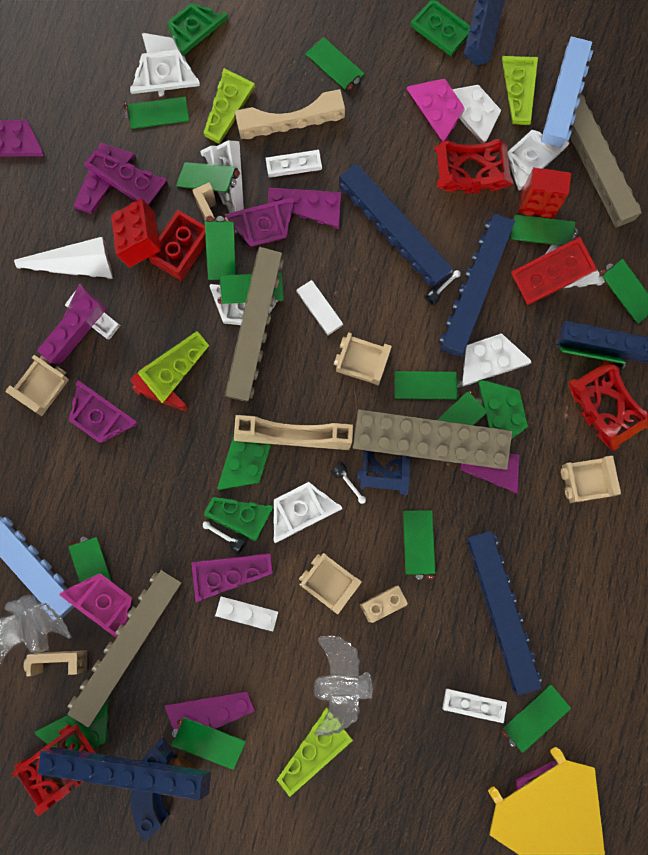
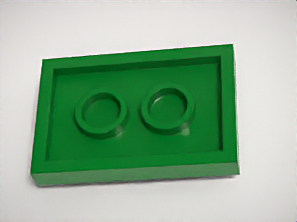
[410,0,470,56]

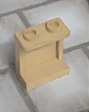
[192,183,229,222]
[334,333,392,385]
[5,355,69,416]
[561,456,621,503]
[299,553,362,614]
[360,586,408,623]
[24,650,87,676]

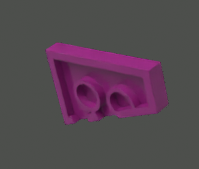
[460,454,519,494]

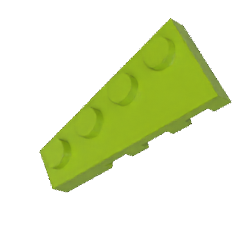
[502,56,538,125]
[204,68,255,144]
[138,331,209,403]
[277,708,353,797]

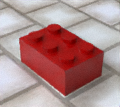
[518,167,571,219]
[111,198,161,268]
[148,210,206,281]

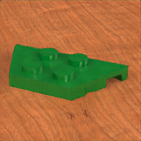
[167,3,228,56]
[478,380,528,439]
[217,436,271,490]
[35,697,110,752]

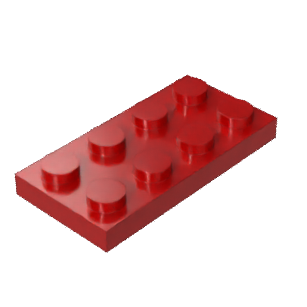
[511,237,597,306]

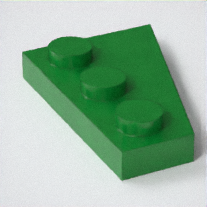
[204,497,274,542]

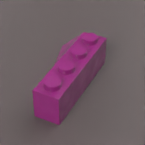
[37,284,108,365]

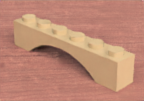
[235,89,345,139]
[234,415,353,450]

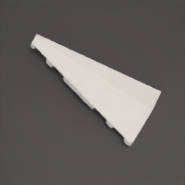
[201,140,244,233]
[14,237,113,279]

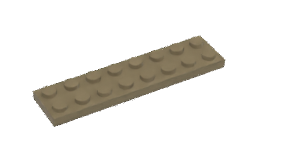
[353,410,512,470]

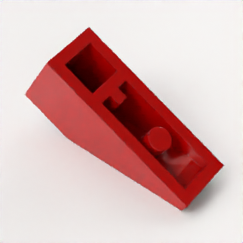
[130,365,188,411]

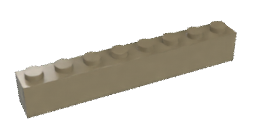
[569,93,642,228]
[224,247,284,402]
[67,570,181,728]

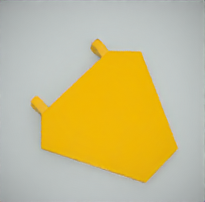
[488,747,605,855]

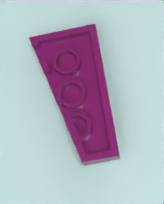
[74,142,135,214]
[84,150,167,205]
[267,188,341,229]
[191,553,273,602]
[165,691,255,734]

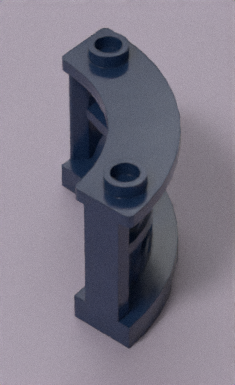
[357,450,410,495]
[130,738,176,841]

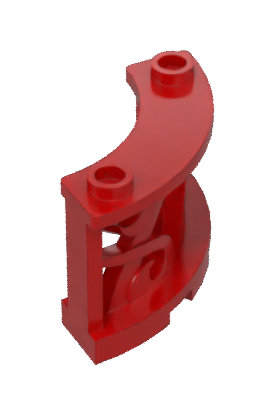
[434,139,513,194]
[568,360,648,451]
[11,724,96,816]

